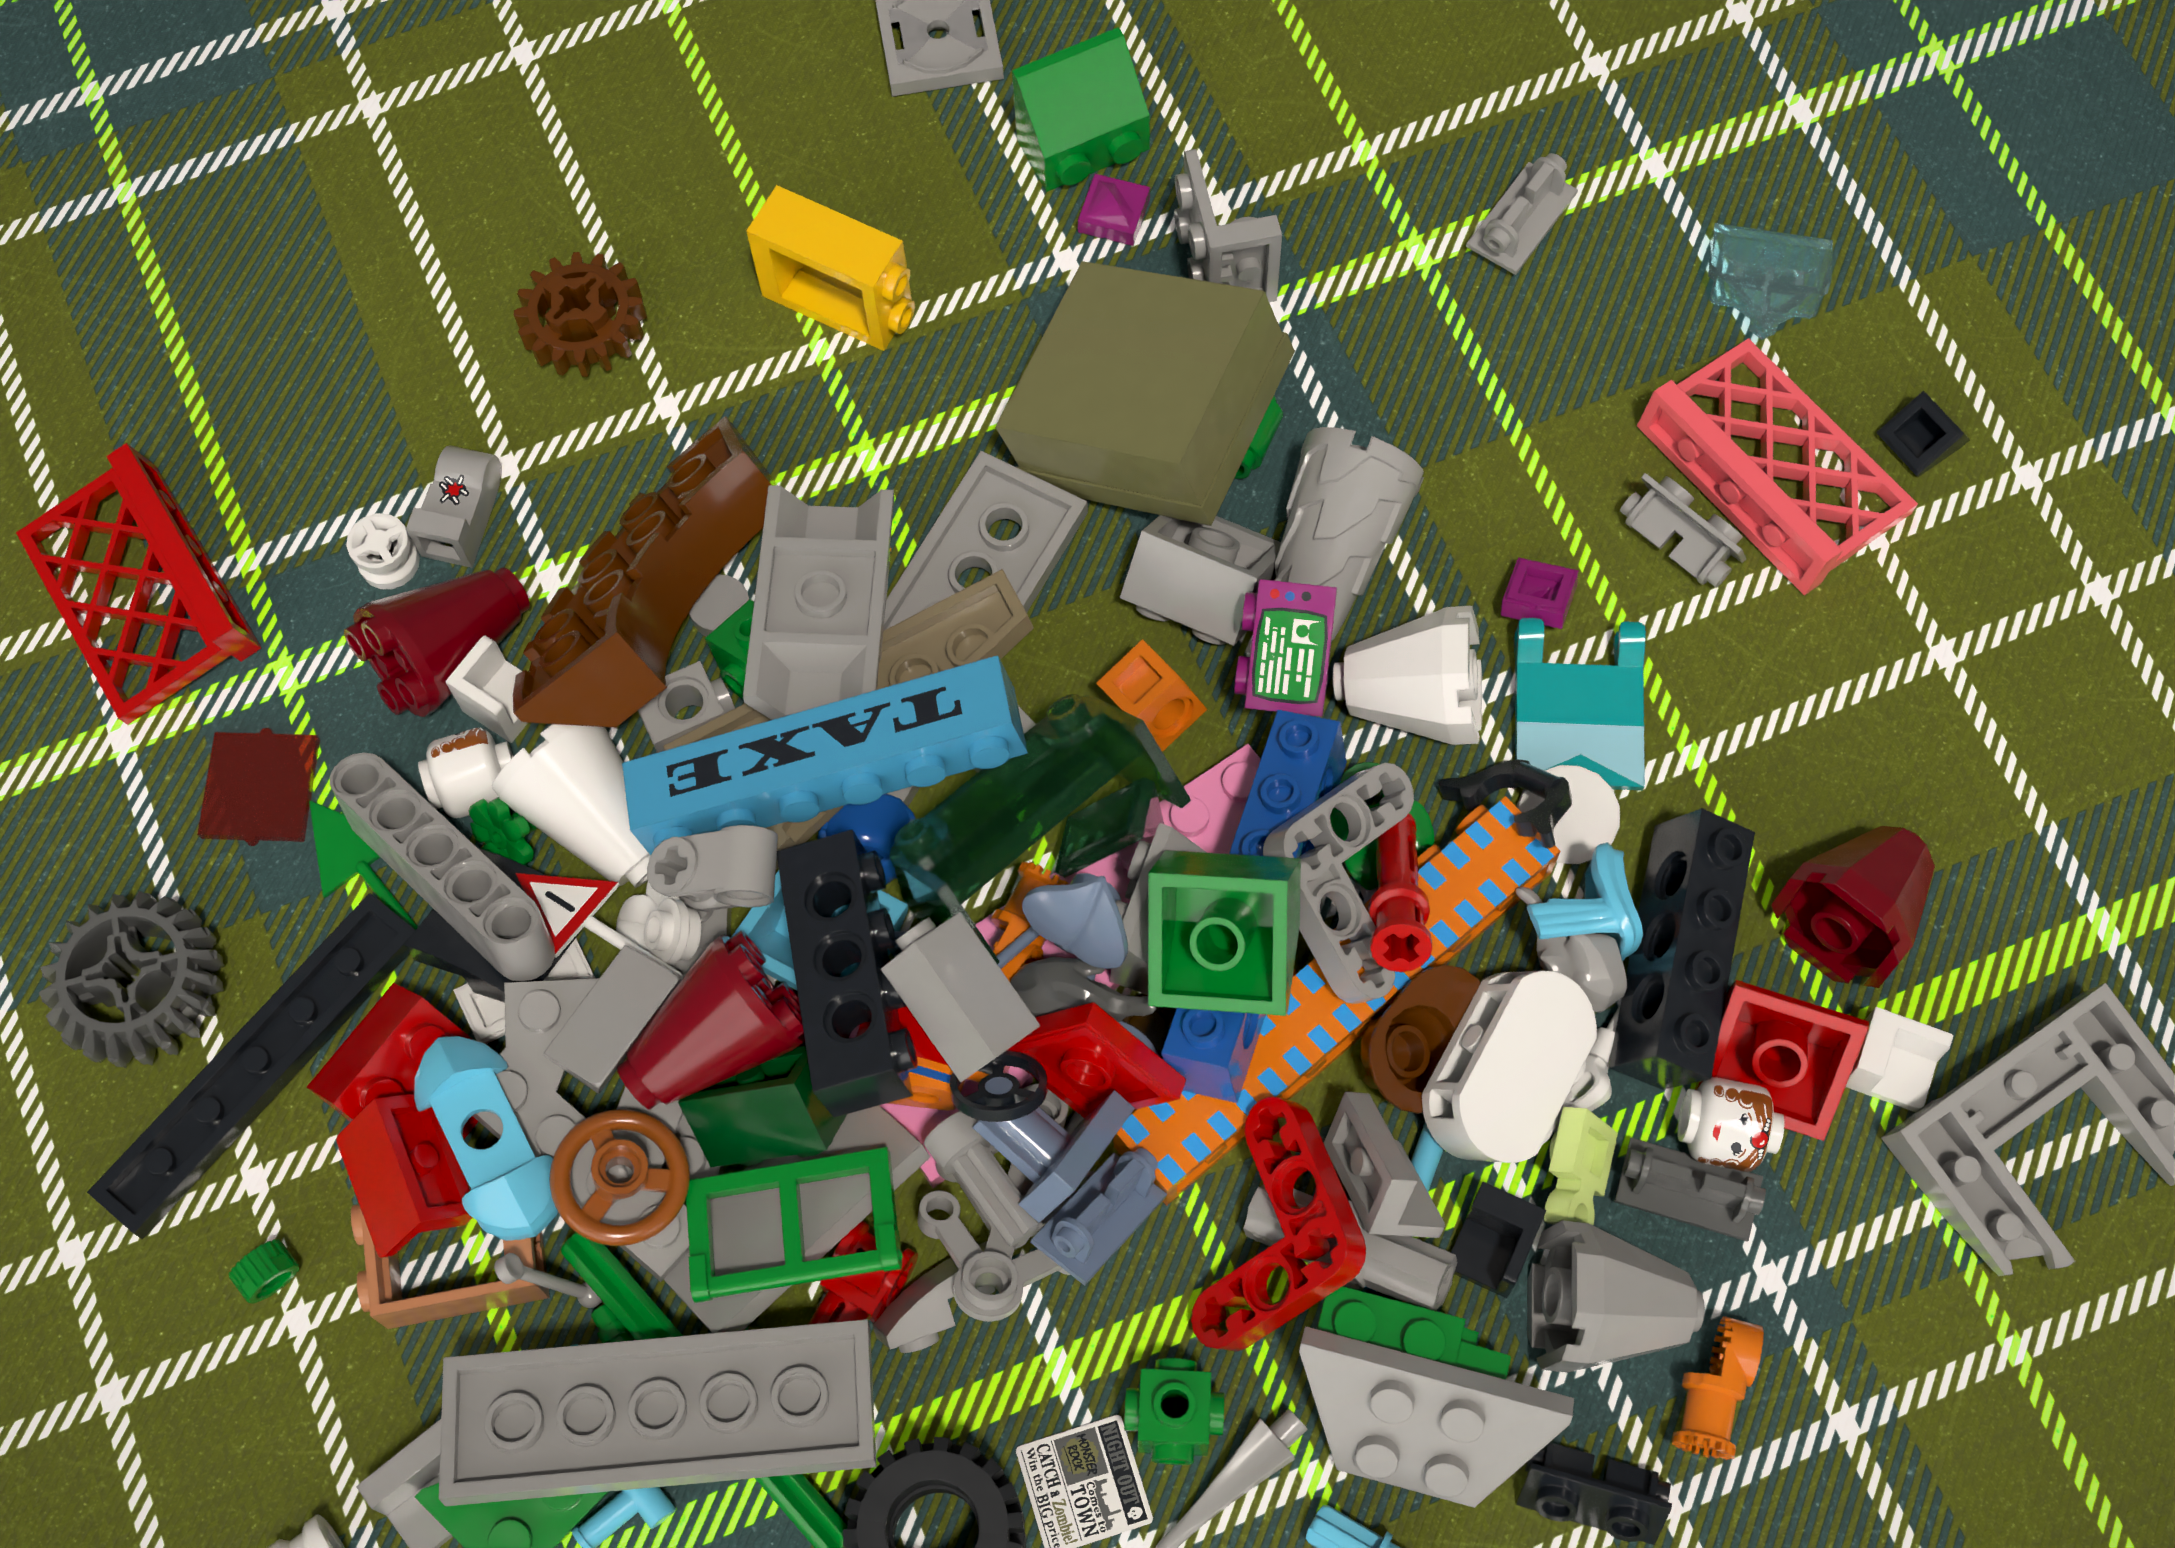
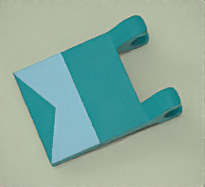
[1514,618,1646,791]

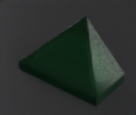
[1055,777,1164,878]

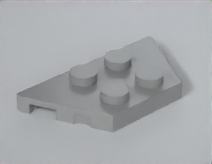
[1299,1326,1574,1508]

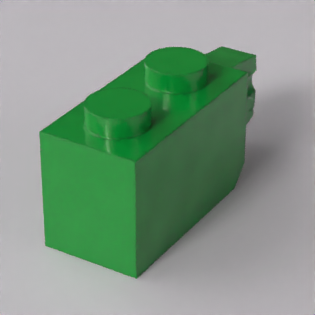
[1316,1286,1511,1380]

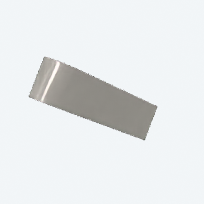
[330,753,555,982]

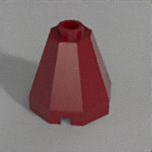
[1771,826,1935,988]

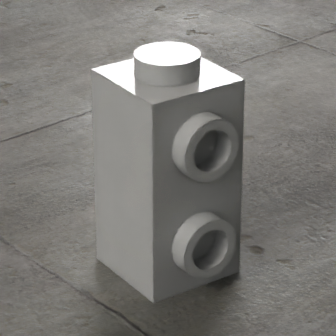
[881,912,1040,1083]

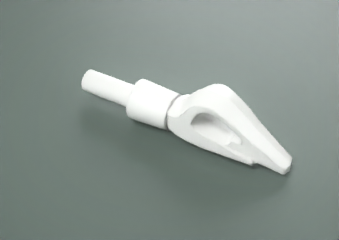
[1554,1006,1620,1132]

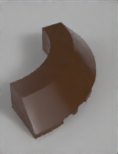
[513,416,778,728]

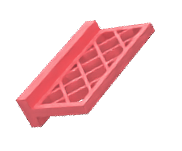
[1637,338,1918,596]

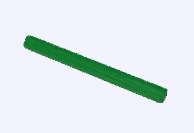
[561,1233,847,1548]

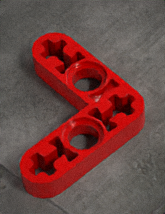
[1191,1097,1366,1351]

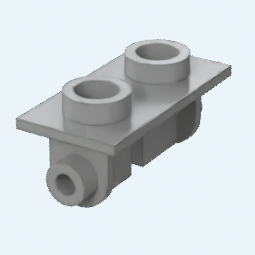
[1466,153,1578,275]
[1620,473,1746,588]

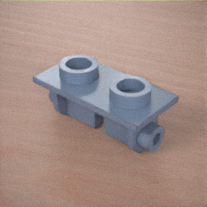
[1030,1148,1167,1286]

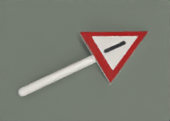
[515,873,683,982]

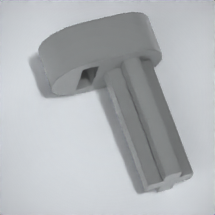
[924,1111,1044,1249]

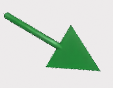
[309,800,418,930]

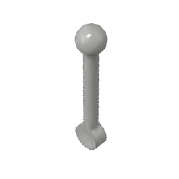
[494,1253,602,1308]

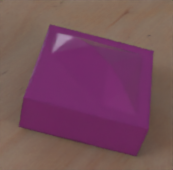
[1078,174,1150,246]
[1501,557,1579,629]

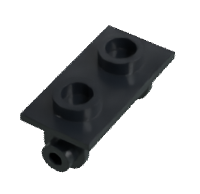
[1516,1441,1672,1545]

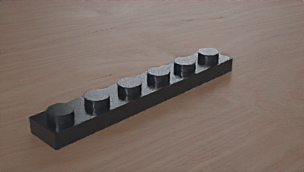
[87,893,416,1239]

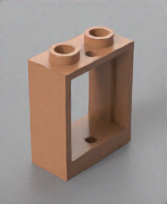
[351,1178,550,1329]

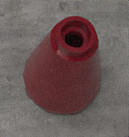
[344,567,530,717]
[617,930,805,1110]

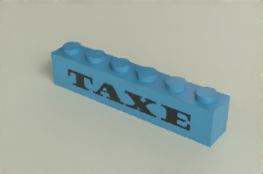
[622,655,1028,855]

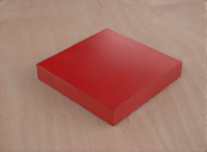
[1006,1002,1187,1118]

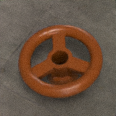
[549,1109,690,1246]

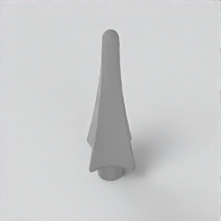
[1156,1409,1308,1548]

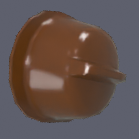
[1360,965,1481,1114]

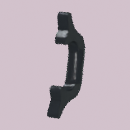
[1439,759,1572,848]

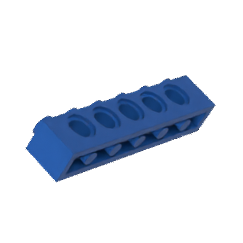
[1162,710,1347,1103]

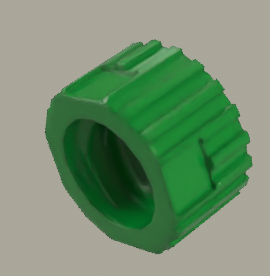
[229,1239,299,1304]

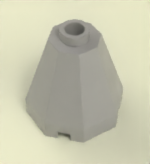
[1527,1220,1705,1373]

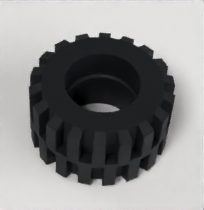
[843,1437,1027,1548]

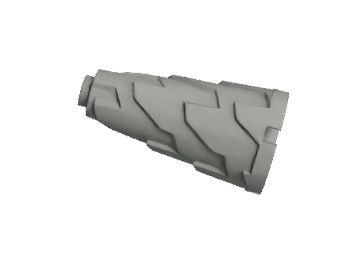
[1275,427,1424,642]

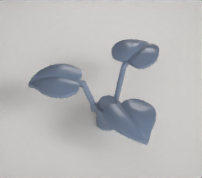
[889,873,1161,1057]

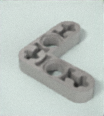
[1263,763,1414,1004]

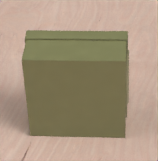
[996,261,1295,526]

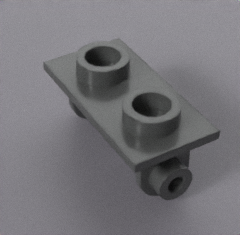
[1614,1138,1766,1242]

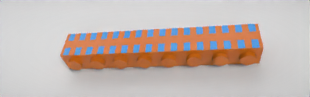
[1113,796,1561,1206]

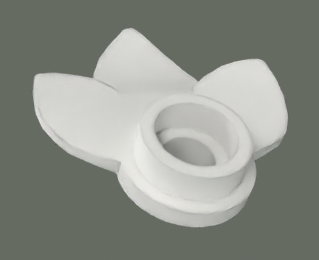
[616,881,701,965]

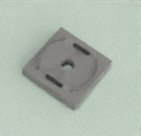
[875,0,1004,97]

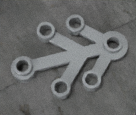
[917,1084,1095,1322]

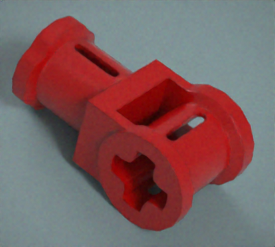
[807,1221,918,1325]

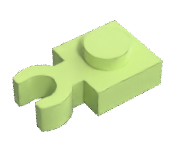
[1544,1107,1618,1225]

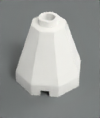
[1333,606,1482,745]

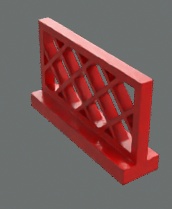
[16,443,261,725]

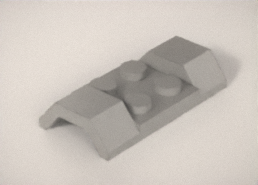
[743,485,894,720]

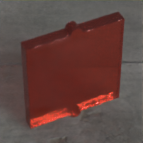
[197,728,320,846]

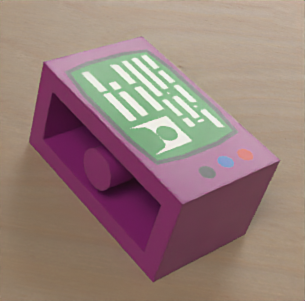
[1234,579,1337,717]

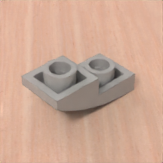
[873,1241,996,1353]

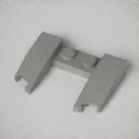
[1881,983,2175,1276]

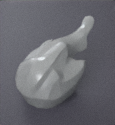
[1515,887,1627,1013]

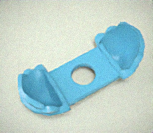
[414,1036,558,1241]

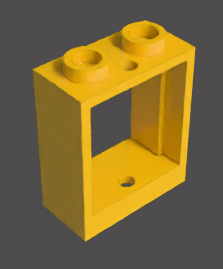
[746,185,915,351]

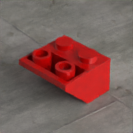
[307,983,478,1139]

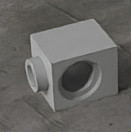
[638,661,735,753]

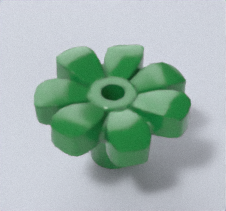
[468,797,538,866]

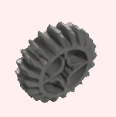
[39,891,225,1068]

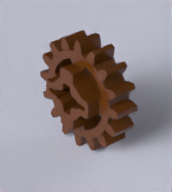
[514,252,647,377]

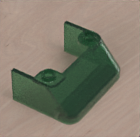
[889,694,1191,964]

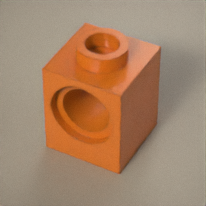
[1096,639,1208,753]

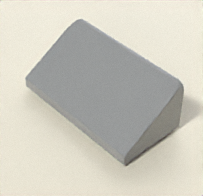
[543,945,681,1094]

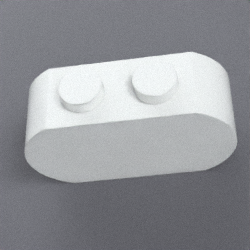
[1422,971,1597,1163]

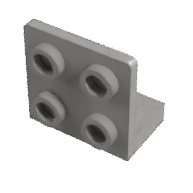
[1174,149,1282,303]

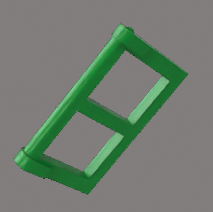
[686,1147,903,1303]

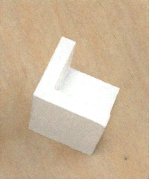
[445,635,528,743]
[1846,1007,1953,1112]

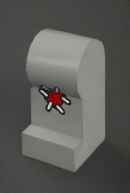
[406,445,501,568]

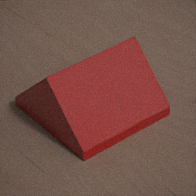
[1695,980,1869,1141]

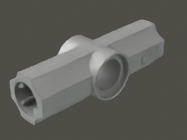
[1243,1184,1458,1311]

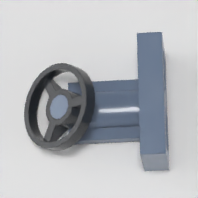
[950,1051,1135,1223]

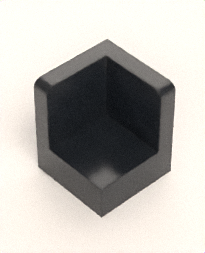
[1451,1182,1547,1298]

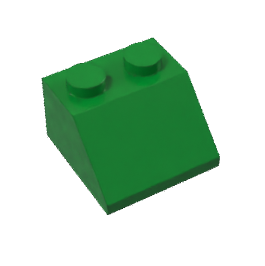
[1012,27,1150,192]
[1148,850,1301,1016]

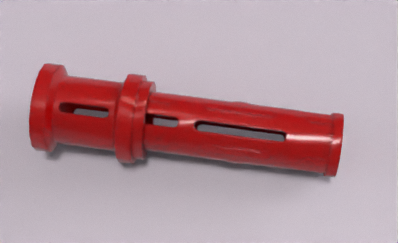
[1369,814,1432,972]

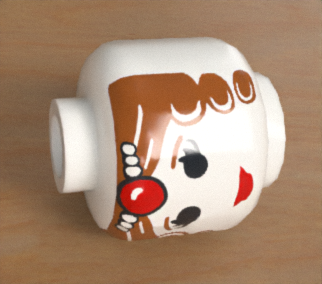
[418,728,513,818]
[1678,1077,1784,1172]

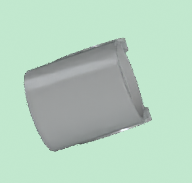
[647,825,778,912]

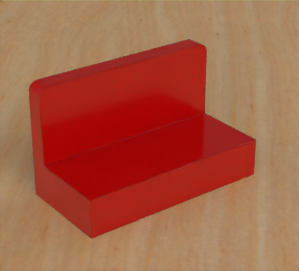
[336,1094,473,1258]

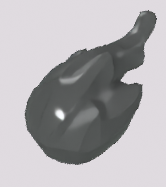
[1010,957,1156,1022]

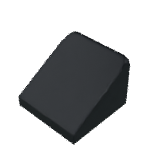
[1876,391,1970,477]

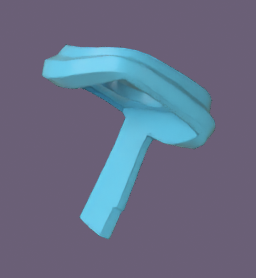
[1527,842,1643,961]

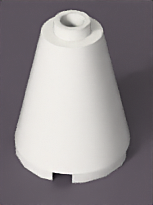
[492,724,651,888]

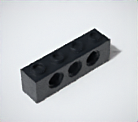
[1608,808,1755,1090]
[777,829,918,1118]

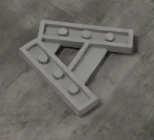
[473,974,775,1282]

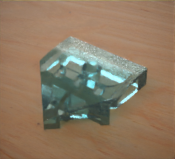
[1708,223,1833,340]

